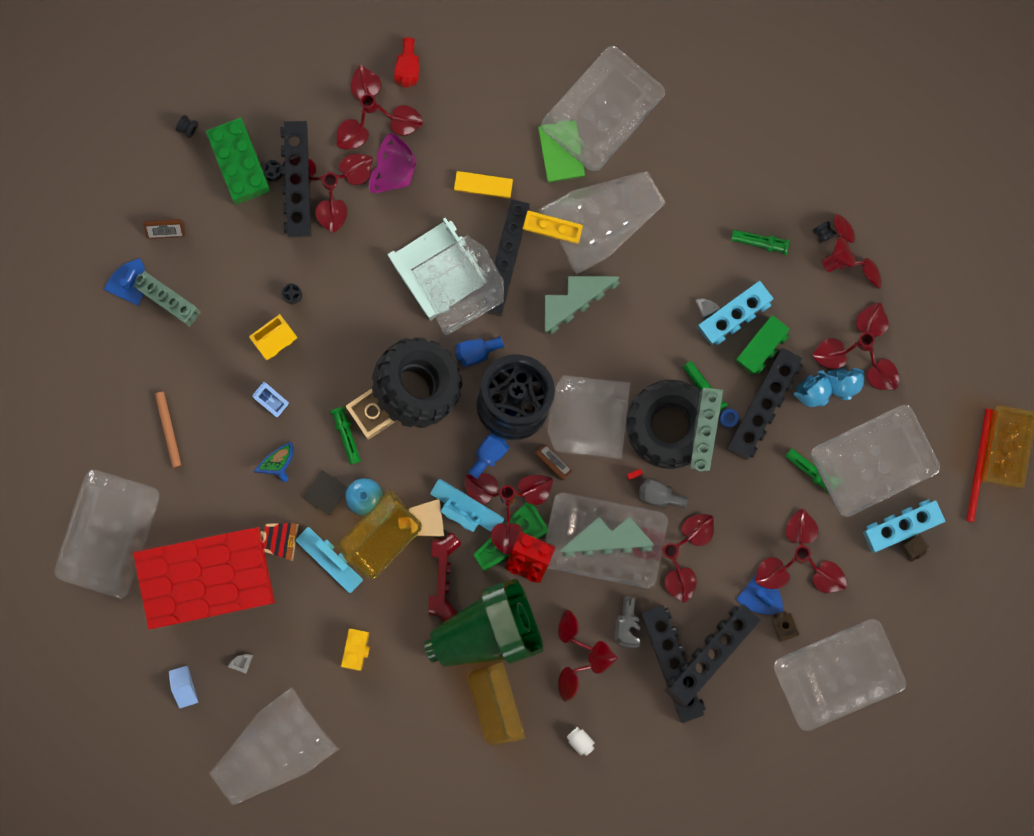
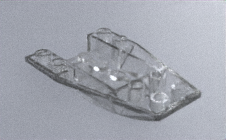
[539,171,666,275]
[210,687,338,805]

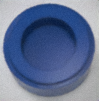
[719,409,739,428]

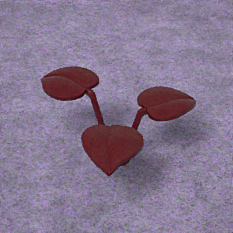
[336,65,423,150]
[283,154,373,233]
[822,213,881,289]
[813,303,899,390]
[465,473,553,555]
[755,509,847,593]
[632,514,714,603]
[558,610,618,702]

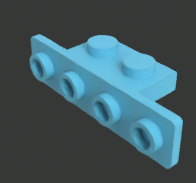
[430,479,504,532]
[296,527,363,593]

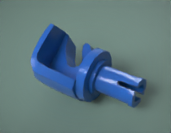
[455,336,504,367]
[468,433,510,479]

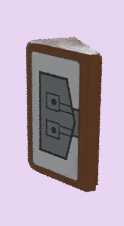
[143,219,185,239]
[536,445,572,481]

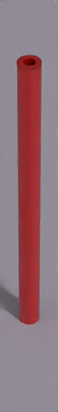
[966,409,993,523]

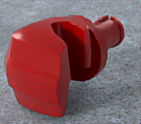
[394,37,420,88]

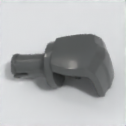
[639,478,688,509]
[614,597,640,648]

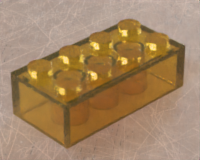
[981,405,1034,490]

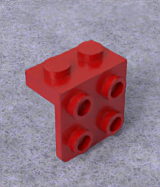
[505,532,556,583]

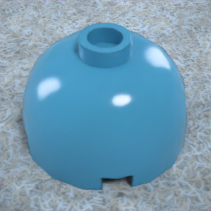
[827,368,864,400]
[793,371,832,407]
[345,478,384,517]

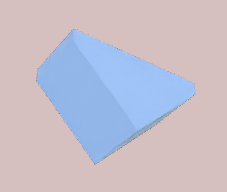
[252,382,289,417]
[169,665,199,708]

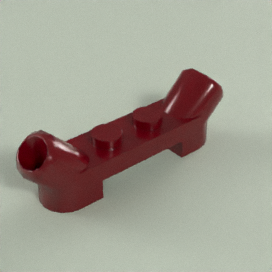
[428,533,461,622]

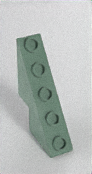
[133,271,201,328]
[545,276,620,335]
[690,388,723,471]
[560,516,655,557]

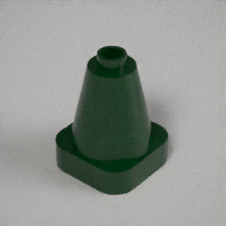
[424,579,543,667]

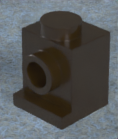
[900,534,929,562]
[771,611,800,642]

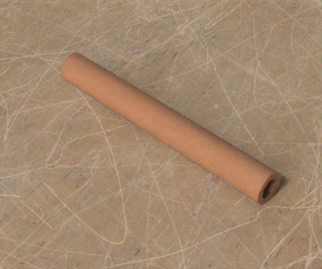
[155,391,182,468]

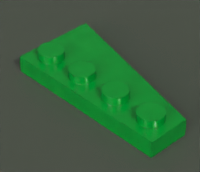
[474,502,550,572]

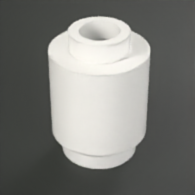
[567,727,595,756]

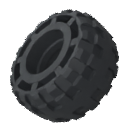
[372,337,463,428]
[626,379,700,469]

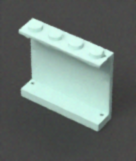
[388,218,488,320]

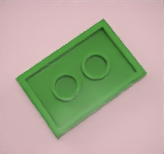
[538,121,585,183]

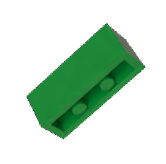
[735,315,790,376]

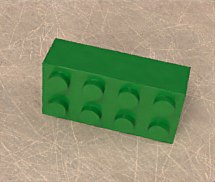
[206,117,271,205]

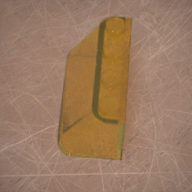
[337,489,422,578]
[468,662,525,746]

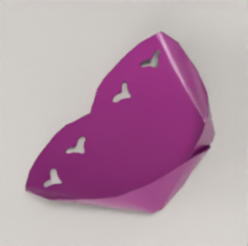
[369,133,417,193]

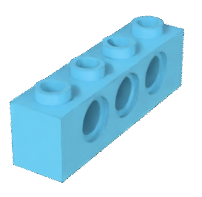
[697,281,773,346]
[863,499,946,553]

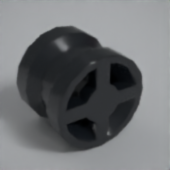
[175,115,198,138]
[263,160,282,181]
[812,221,836,244]
[282,283,302,304]

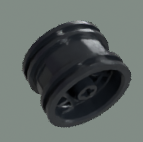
[476,354,555,440]

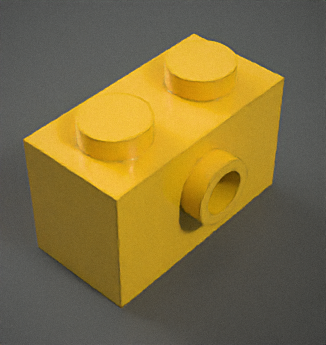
[249,314,297,360]
[341,628,370,671]

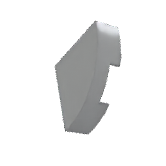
[695,298,720,318]
[228,654,253,674]

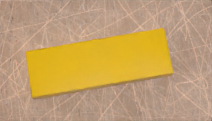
[454,171,513,199]
[523,211,583,244]

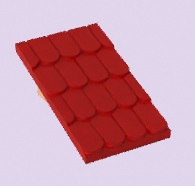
[133,527,275,630]

